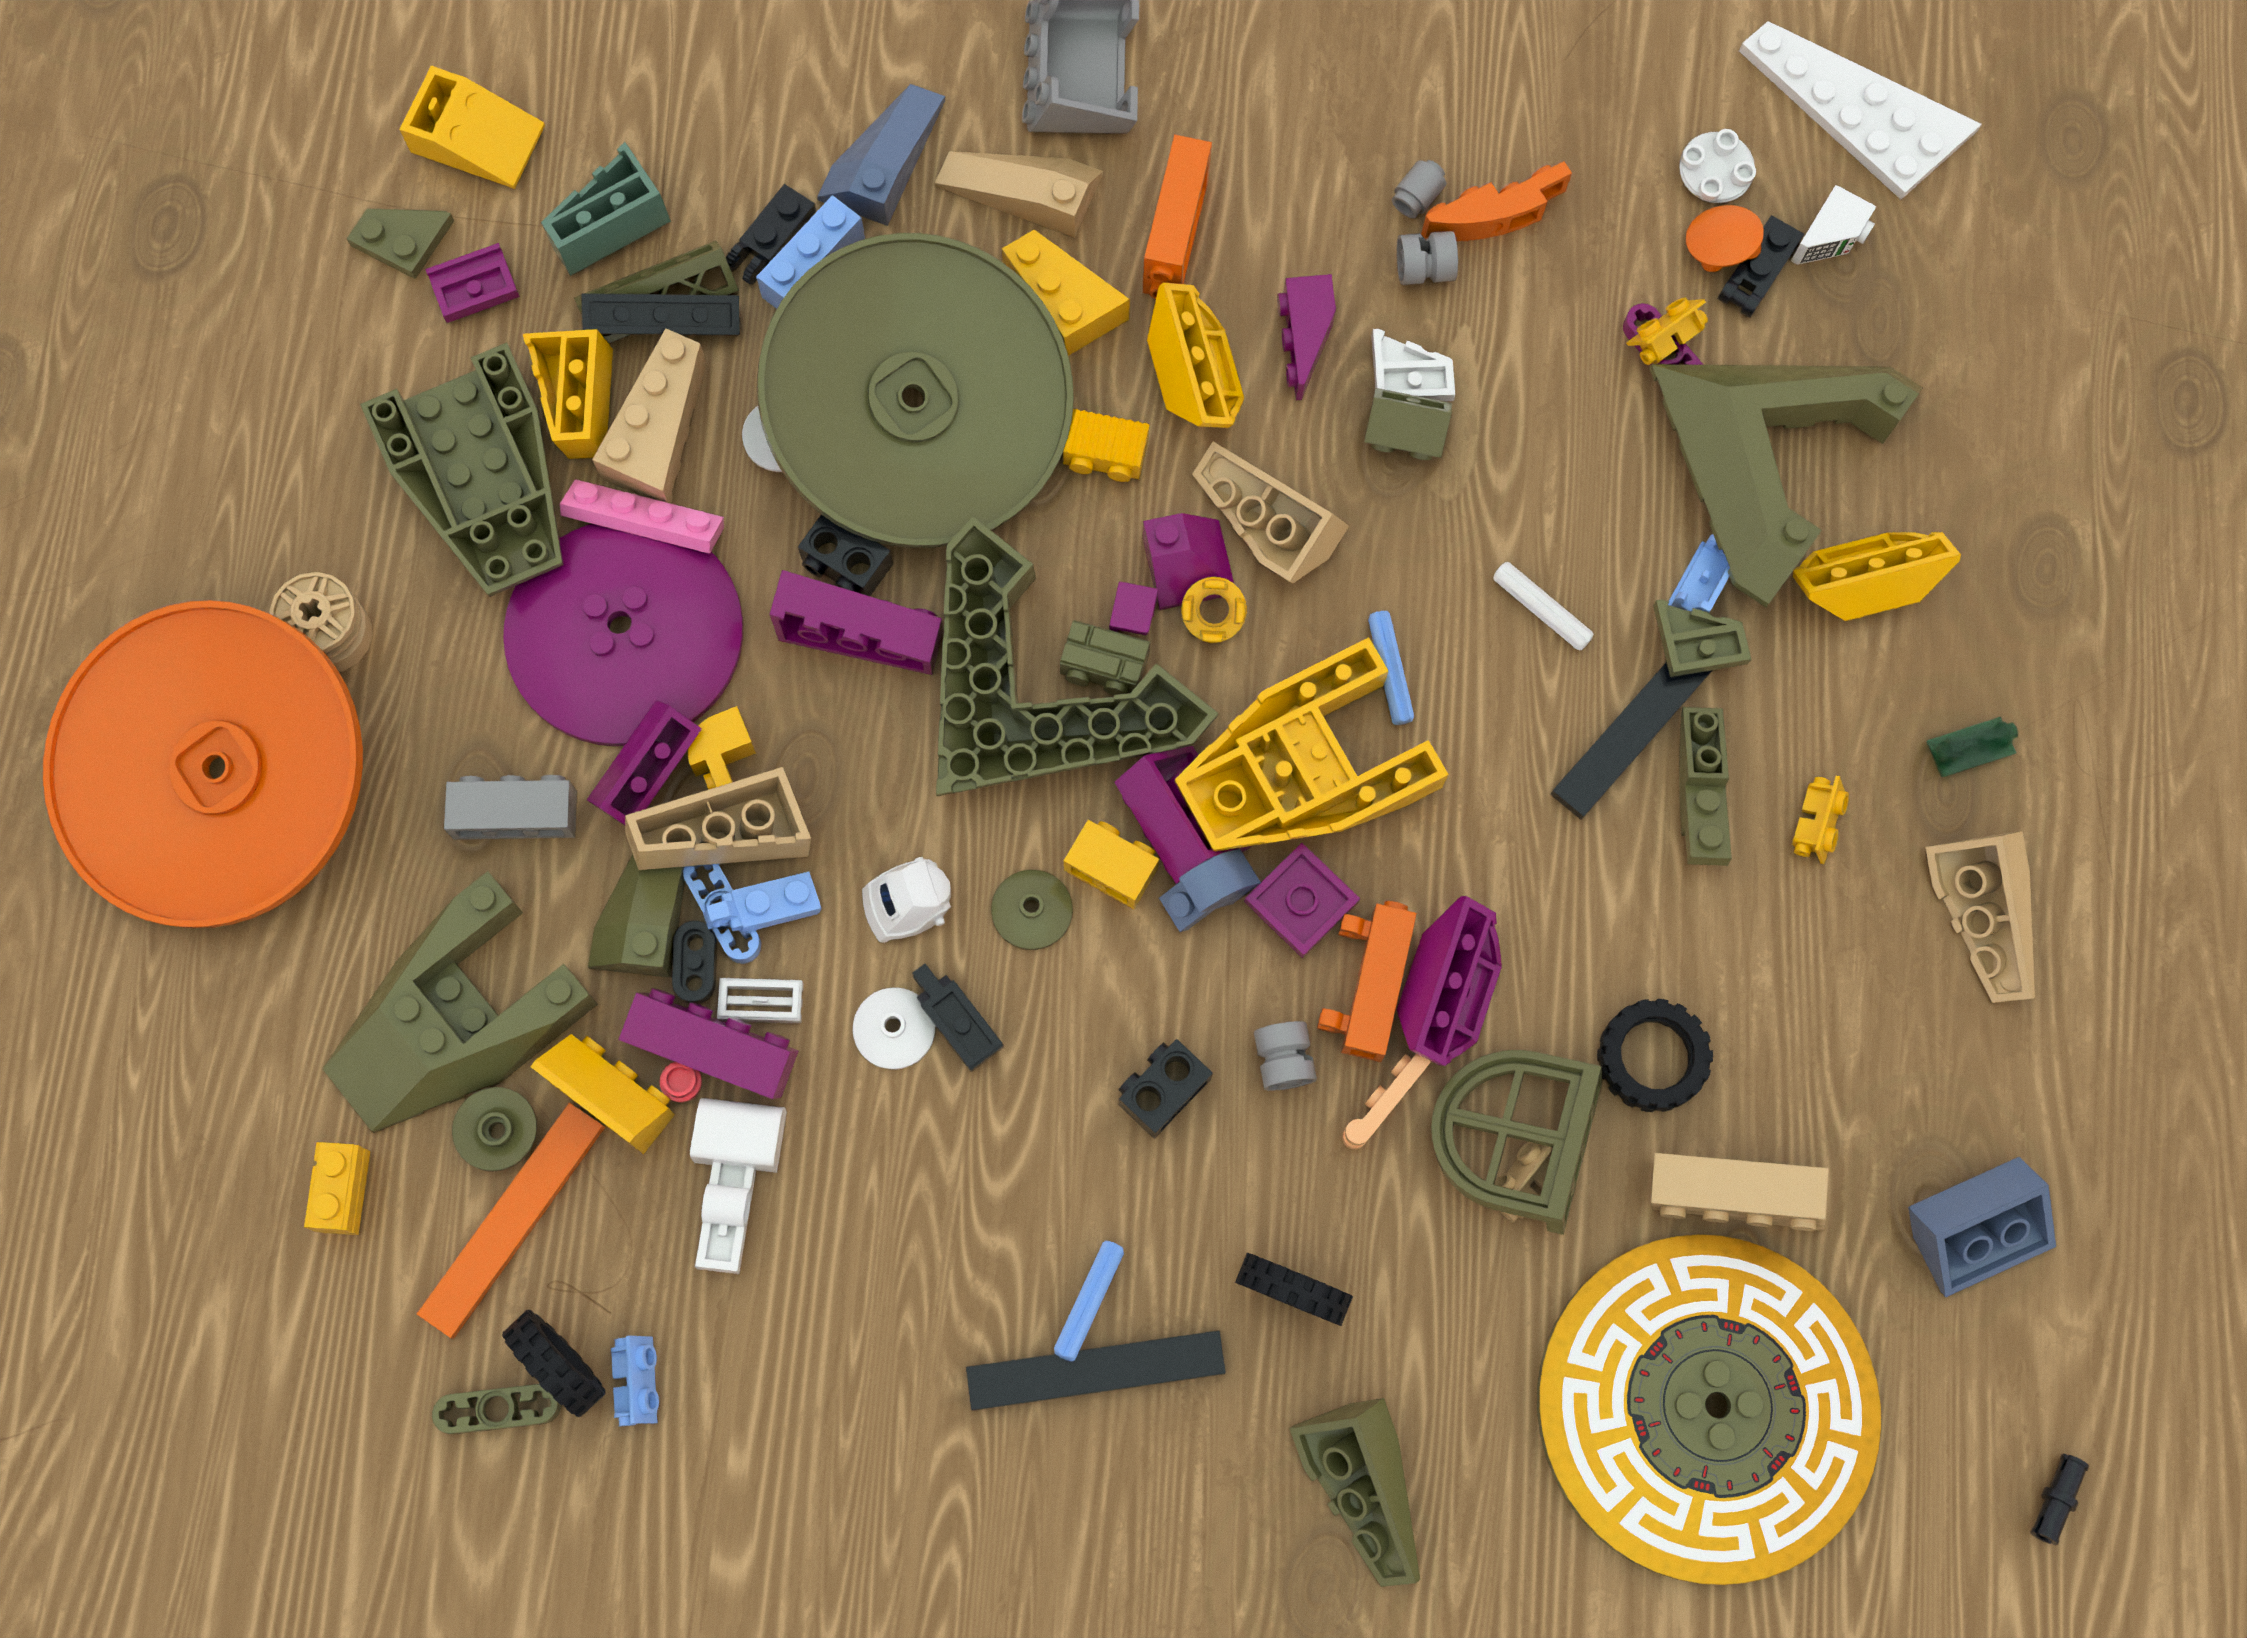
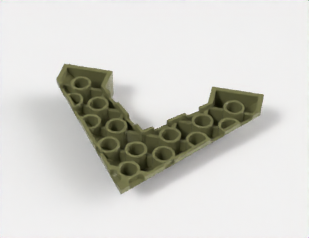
[1649,364,1923,608]
[936,516,1219,796]

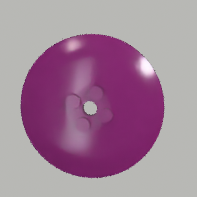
[503,524,743,746]

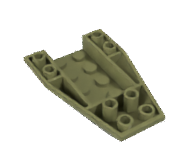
[360,342,563,597]

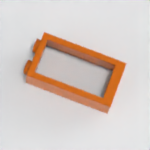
[1143,134,1212,299]

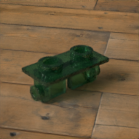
[1926,717,2018,778]

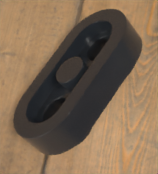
[672,921,717,1004]

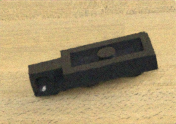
[912,964,1004,1072]

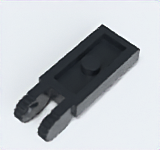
[726,184,816,285]

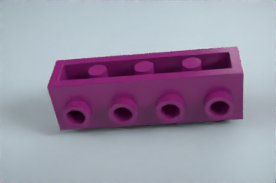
[618,988,799,1099]

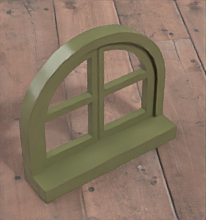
[1431,1050,1603,1235]

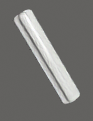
[1493,562,1594,650]

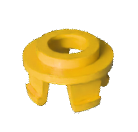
[1181,577,1247,643]

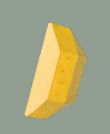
[1147,282,1244,428]
[1793,532,1961,621]

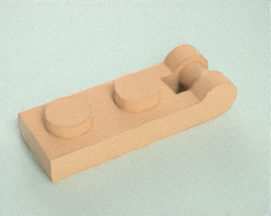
[1342,1054,1432,1150]

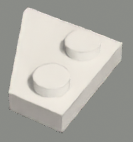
[1371,329,1455,401]

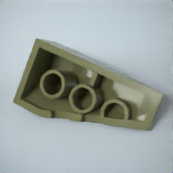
[588,854,685,977]
[1289,1398,1420,1587]

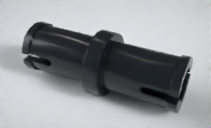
[2030,1454,2089,1545]

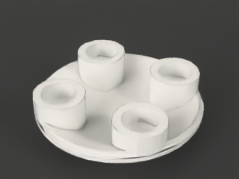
[1679,129,1756,203]

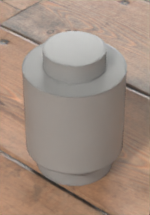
[1392,160,1447,218]

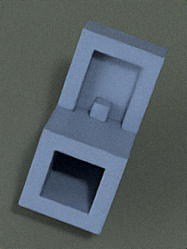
[1159,849,1261,932]

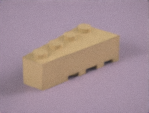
[1651,1153,1829,1231]

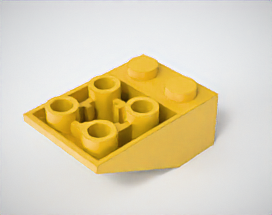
[399,66,545,189]

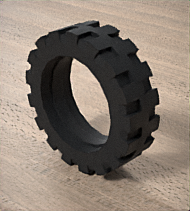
[1597,999,1713,1112]
[1235,1252,1353,1326]
[502,1310,606,1417]

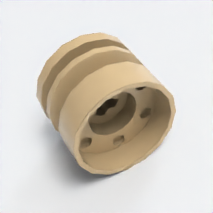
[269,572,373,672]

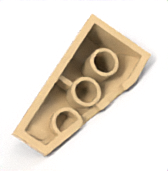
[935,151,1103,238]
[1192,441,1349,583]

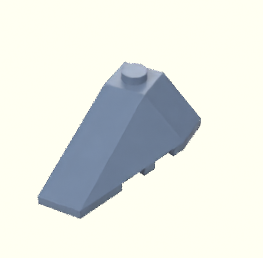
[817,84,945,226]

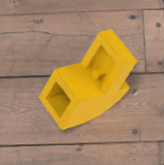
[688,706,756,789]

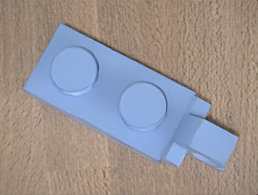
[703,872,822,934]

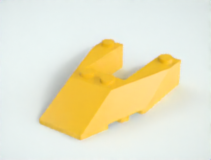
[1174,637,1449,851]

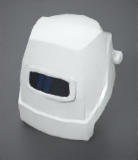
[862,857,951,943]

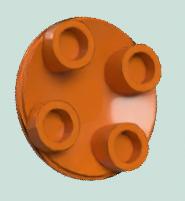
[1686,205,1764,272]

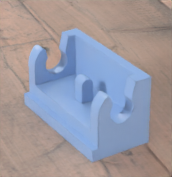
[1668,534,1730,613]

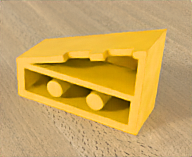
[523,329,613,459]

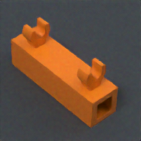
[1317,901,1417,1062]

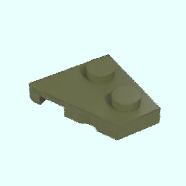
[347,209,454,279]
[1653,599,1751,677]

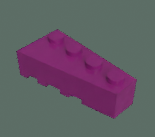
[769,570,944,675]

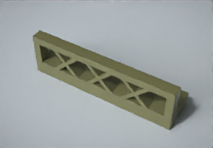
[574,241,739,343]

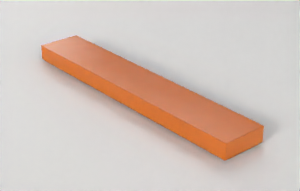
[417,1102,606,1339]

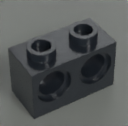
[798,514,893,596]
[1118,1039,1213,1139]

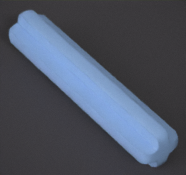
[1368,611,1414,725]
[1054,1241,1124,1361]

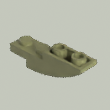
[1679,707,1732,866]

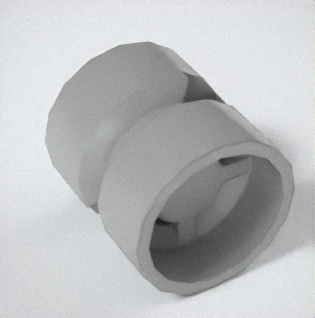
[1397,231,1458,285]
[1254,1021,1317,1091]

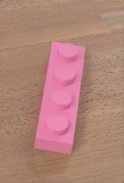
[560,479,724,554]

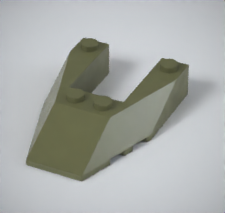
[323,871,598,1133]

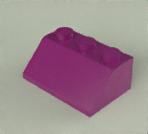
[1114,746,1252,884]

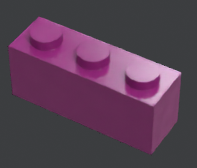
[587,700,702,825]

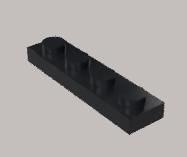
[581,293,740,335]

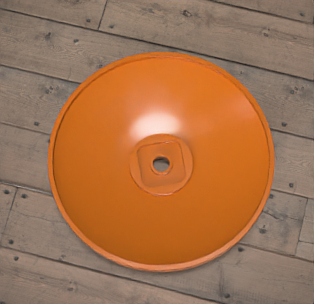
[43,600,363,928]

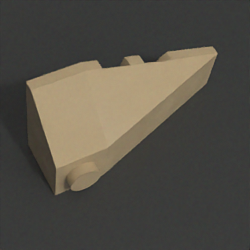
[1925,831,2035,1003]

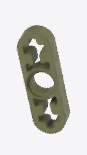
[432,1384,561,1434]

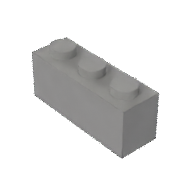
[444,775,577,840]

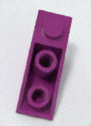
[1277,274,1336,401]

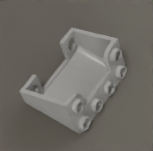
[1022,0,1139,134]

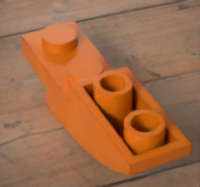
[1421,161,1572,241]

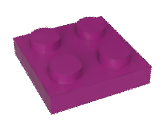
[1244,843,1360,958]

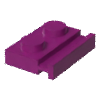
[425,243,520,323]

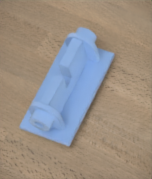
[610,1336,659,1427]

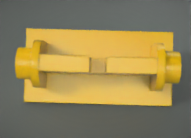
[1626,297,1708,365]
[1792,776,1849,865]

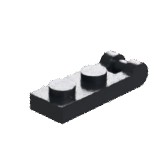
[1717,215,1804,318]

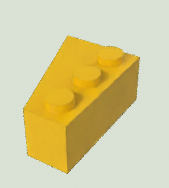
[1002,230,1130,356]

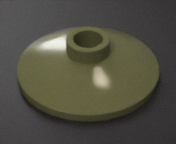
[991,870,1073,950]
[452,1087,537,1171]

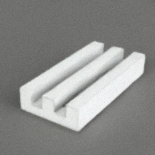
[717,978,804,1023]

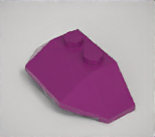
[1397,896,1502,1066]

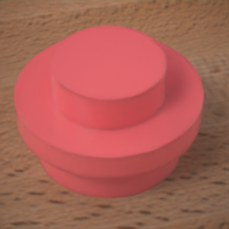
[660,1062,702,1103]

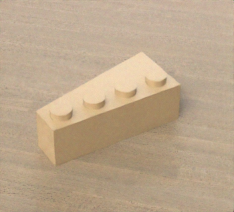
[592,328,707,503]
[625,767,811,870]

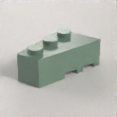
[541,142,671,276]

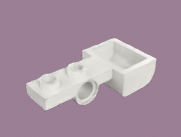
[690,1098,787,1274]

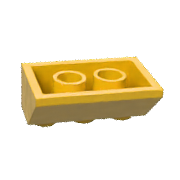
[530,1034,675,1154]

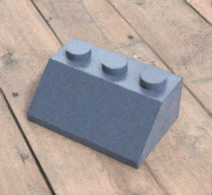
[1908,1157,2056,1297]

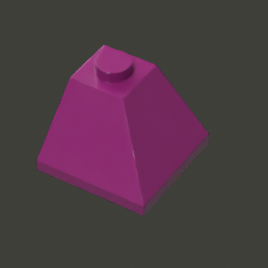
[1142,513,1234,610]

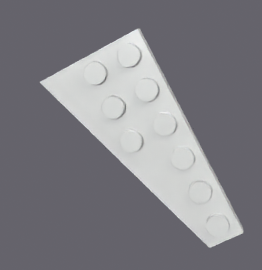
[1739,21,1982,200]

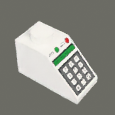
[1791,185,1876,265]

